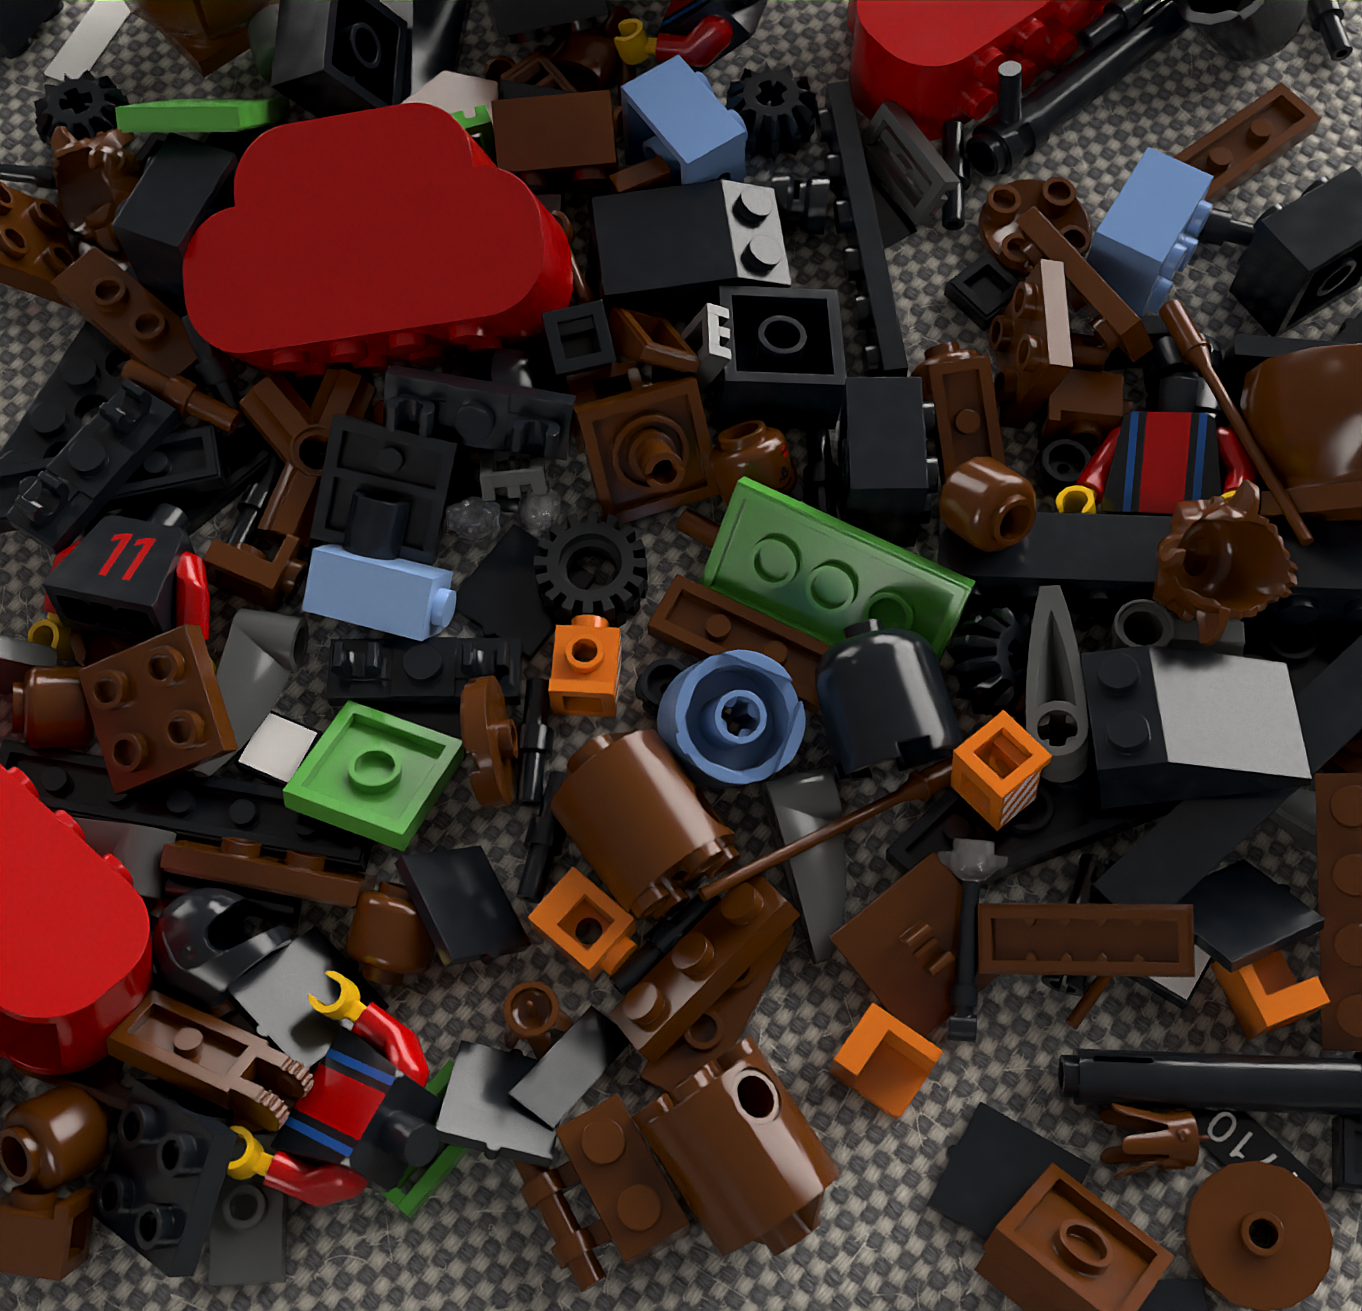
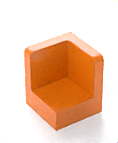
[1211,950,1330,1041]
[829,1002,943,1119]

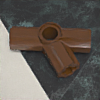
[239,368,377,553]

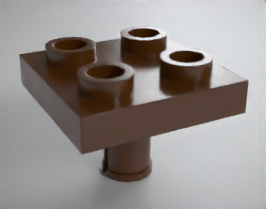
[0,181,77,309]
[989,259,1107,429]
[574,373,720,524]
[77,624,239,795]

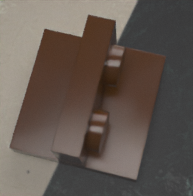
[974,1163,1175,1311]

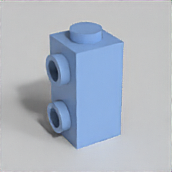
[302,543,456,641]

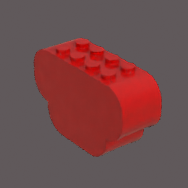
[847,0,1111,141]
[182,102,573,383]
[0,764,154,1075]

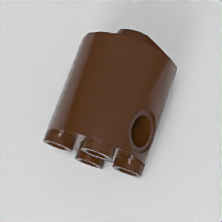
[549,729,741,922]
[631,1035,841,1256]

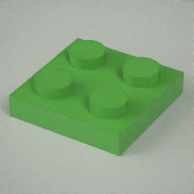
[282,700,464,852]

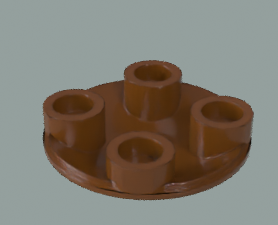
[978,177,1092,277]

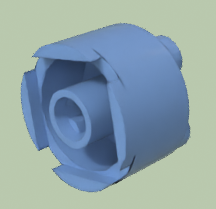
[657,650,806,789]

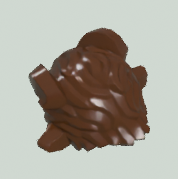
[50,126,144,254]
[1152,479,1298,645]

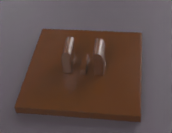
[828,851,1000,1038]

